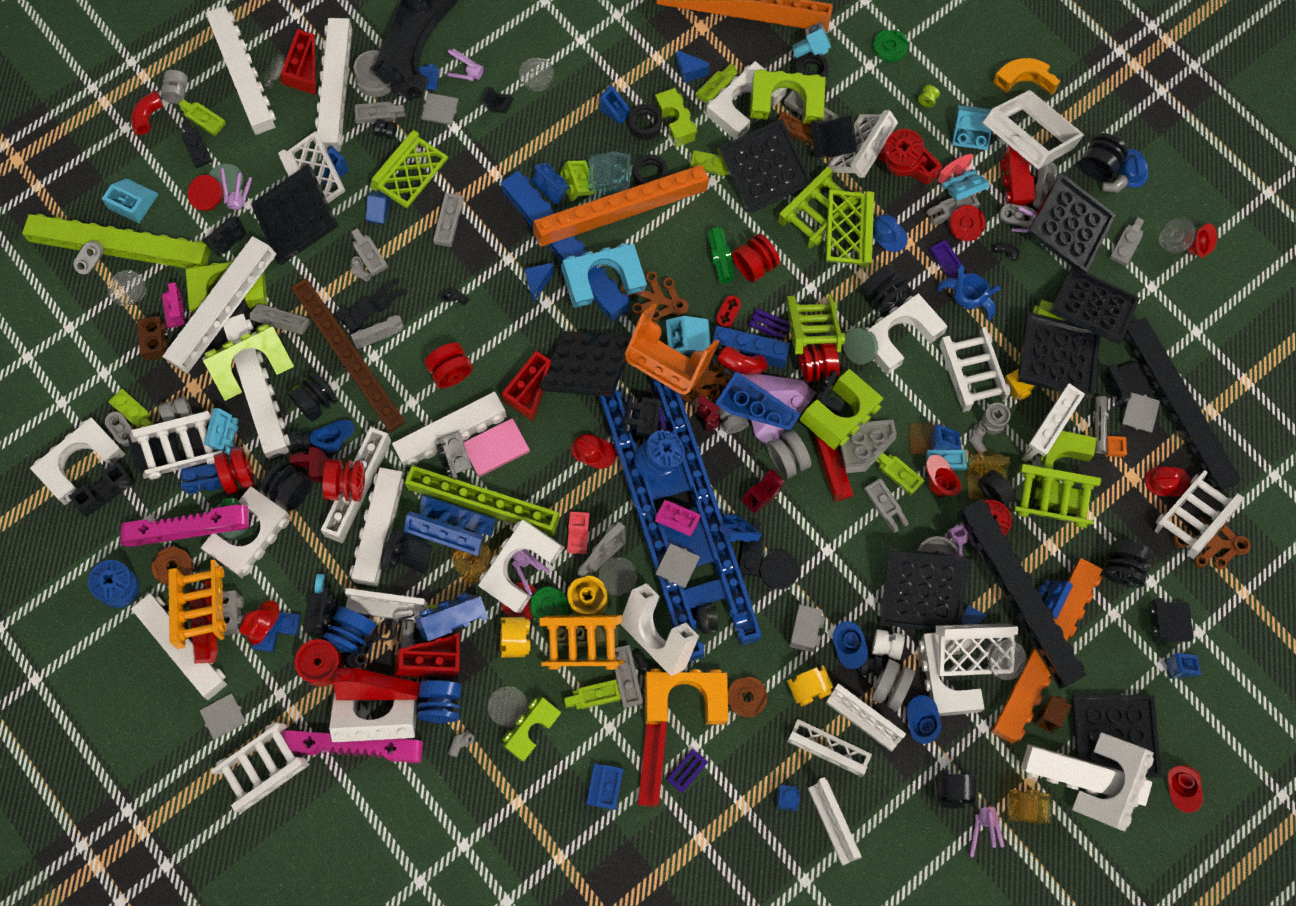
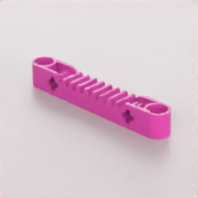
[120,505,249,547]
[279,730,423,763]

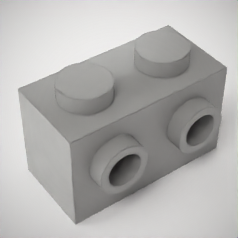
[223,590,244,636]
[790,605,825,652]

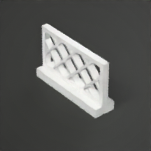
[828,110,898,178]
[278,131,346,203]
[1021,383,1085,462]
[936,623,1018,676]
[826,684,906,752]
[808,777,861,866]

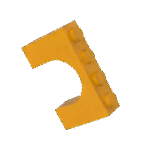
[645,669,728,725]

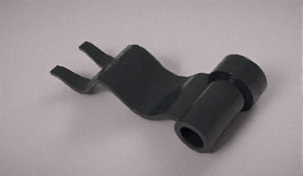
[335,279,408,334]
[346,614,414,668]

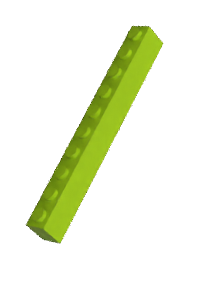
[22,214,211,269]

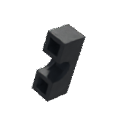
[68,462,135,517]

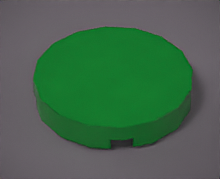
[873,29,908,63]
[529,587,569,627]

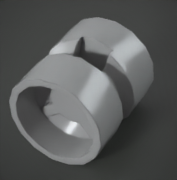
[160,70,188,104]
[158,396,193,422]
[981,403,1010,435]
[718,406,749,434]

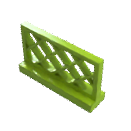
[371,130,448,209]
[826,189,874,268]

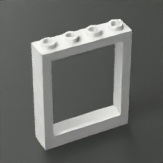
[983,90,1084,169]

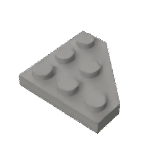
[840,420,897,473]
[578,522,626,578]

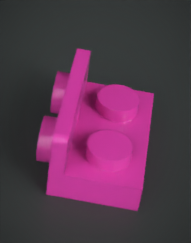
[162,282,186,328]
[655,500,701,536]

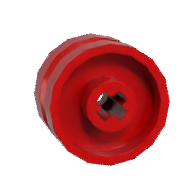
[424,343,473,389]
[214,446,255,495]
[295,639,344,687]

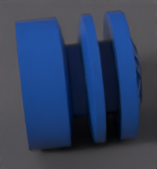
[634,430,685,481]
[88,560,140,608]
[323,606,377,654]
[417,681,462,724]

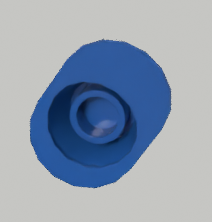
[1119,149,1148,188]
[873,215,908,252]
[309,420,355,453]
[833,621,868,669]
[907,695,942,744]

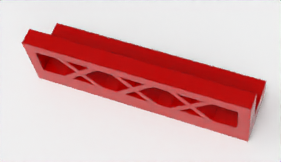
[811,431,853,502]
[188,581,218,664]
[638,722,667,807]

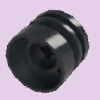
[1080,133,1128,182]
[861,264,911,314]
[287,371,338,422]
[260,460,312,512]
[1103,540,1153,588]

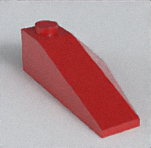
[333,668,419,700]

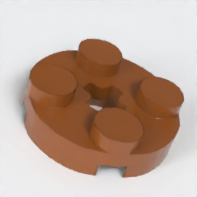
[152,547,193,586]
[728,677,768,718]

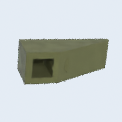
[557,625,619,647]

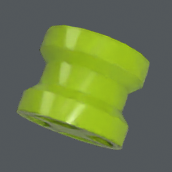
[918,85,940,108]

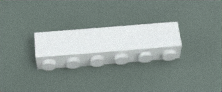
[392,392,507,468]
[321,427,391,544]
[350,468,405,587]
[131,593,228,700]
[1021,744,1152,807]

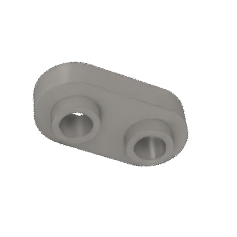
[999,204,1037,227]
[74,241,103,274]
[105,412,133,446]

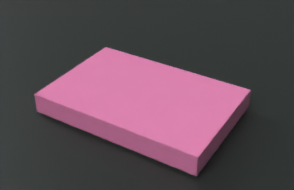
[463,418,530,477]

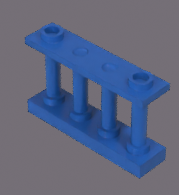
[404,494,496,556]

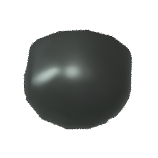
[694,604,718,634]

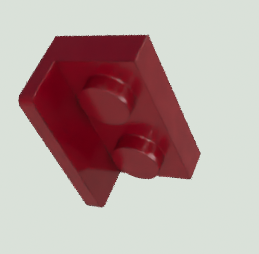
[697,395,721,433]

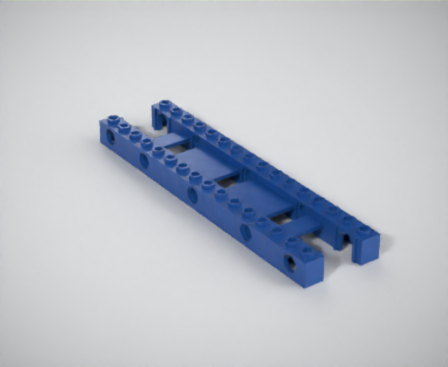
[599,378,762,663]

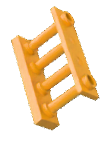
[168,560,226,649]
[539,615,624,670]

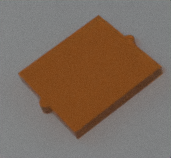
[908,423,944,454]

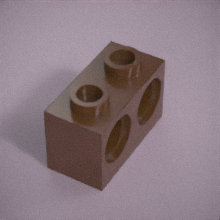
[137,316,170,361]
[1034,696,1071,733]

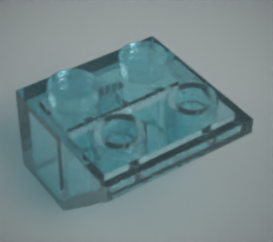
[588,151,631,194]

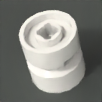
[872,629,905,660]

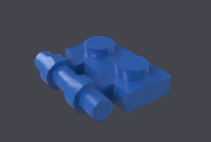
[1038,579,1073,619]

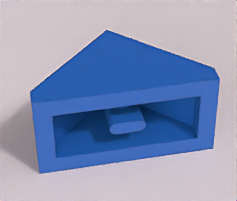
[676,50,710,83]
[599,85,631,124]
[316,146,349,185]
[366,190,392,225]
[525,263,554,301]
[930,424,962,450]
[1166,653,1201,679]

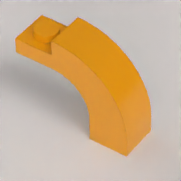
[993,58,1060,95]

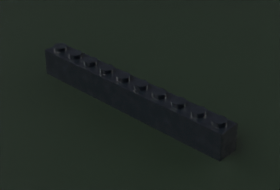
[1123,317,1241,492]
[956,499,1086,689]

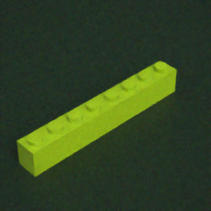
[405,465,560,536]

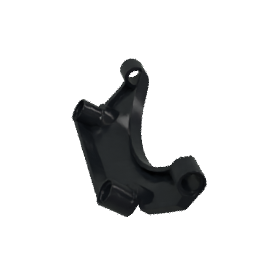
[372,0,458,101]

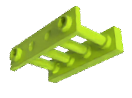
[778,167,860,249]
[787,294,845,354]
[1012,464,1101,528]

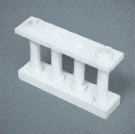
[939,327,1010,412]
[130,411,222,480]
[1155,470,1244,559]
[211,722,309,812]

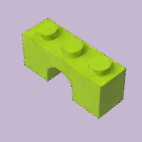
[655,88,697,148]
[501,697,561,762]

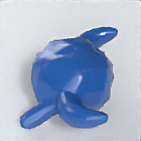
[937,265,1001,320]

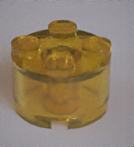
[453,542,493,584]
[1008,789,1051,824]

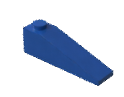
[715,372,801,430]

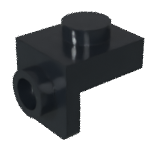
[482,87,514,114]

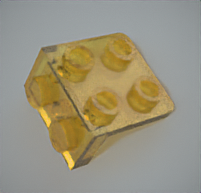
[967,454,1010,500]

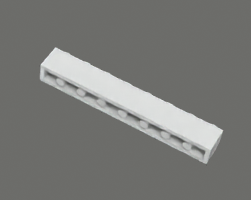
[206,6,276,135]
[314,18,352,152]
[162,236,276,374]
[223,314,290,460]

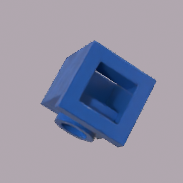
[776,785,800,811]

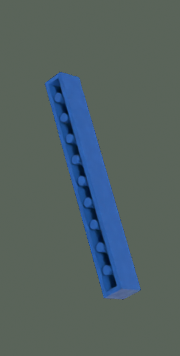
[501,171,630,322]

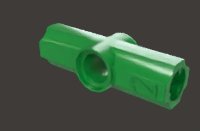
[707,227,735,284]

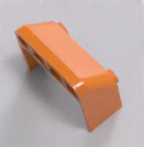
[625,303,720,395]

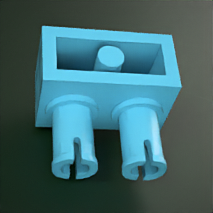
[792,22,831,58]

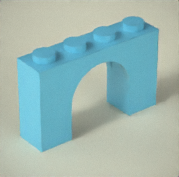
[561,243,647,308]

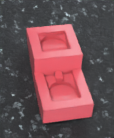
[937,154,974,184]
[567,512,590,554]

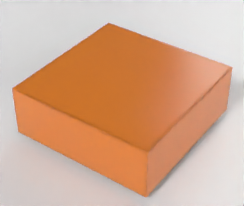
[1106,436,1127,457]

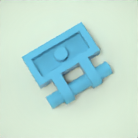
[942,169,990,201]
[204,408,239,456]

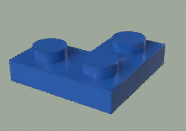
[719,514,762,542]
[253,612,301,652]

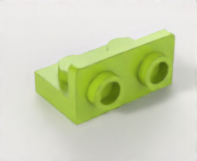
[560,160,597,201]

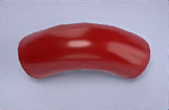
[131,91,164,135]
[718,346,767,375]

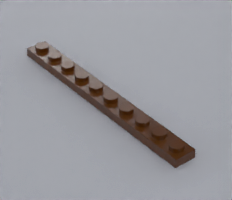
[291,278,406,433]

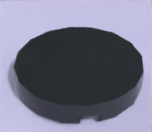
[760,551,799,590]

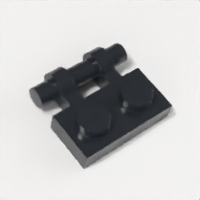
[622,396,661,437]

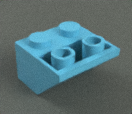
[952,105,992,150]
[102,179,159,223]
[666,316,711,358]

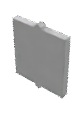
[421,93,459,125]
[1121,392,1160,433]
[655,543,700,588]
[200,693,246,740]

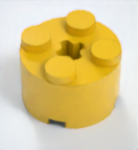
[567,576,608,615]
[500,617,530,658]
[787,666,834,707]

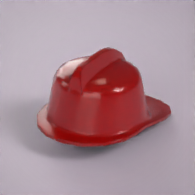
[1182,223,1217,258]
[571,434,616,469]
[926,455,961,498]
[1145,466,1191,497]
[239,600,280,645]
[1168,764,1203,813]

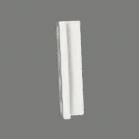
[345,588,427,622]
[788,719,872,777]

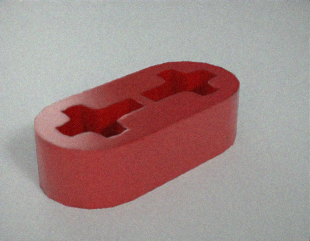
[716,296,741,329]

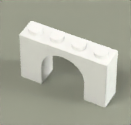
[706,61,787,140]
[866,293,947,375]
[30,418,126,505]
[201,486,291,579]
[478,520,565,613]
[621,583,699,676]
[918,633,984,716]
[329,692,418,742]
[1072,733,1154,831]

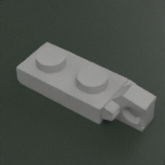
[355,101,405,124]
[1110,218,1144,267]
[351,228,388,277]

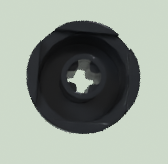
[934,771,977,809]

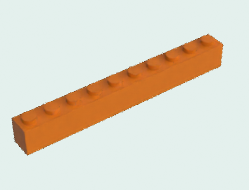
[656,0,833,32]
[533,165,709,247]
[991,558,1102,744]

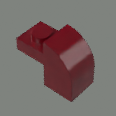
[290,447,328,482]
[741,469,786,513]

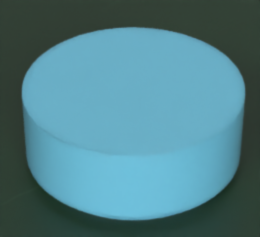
[315,574,325,594]

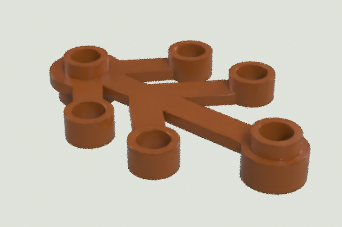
[620,271,689,322]
[680,348,740,401]
[1173,518,1251,570]

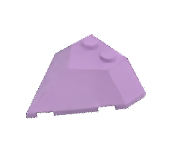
[741,374,816,446]

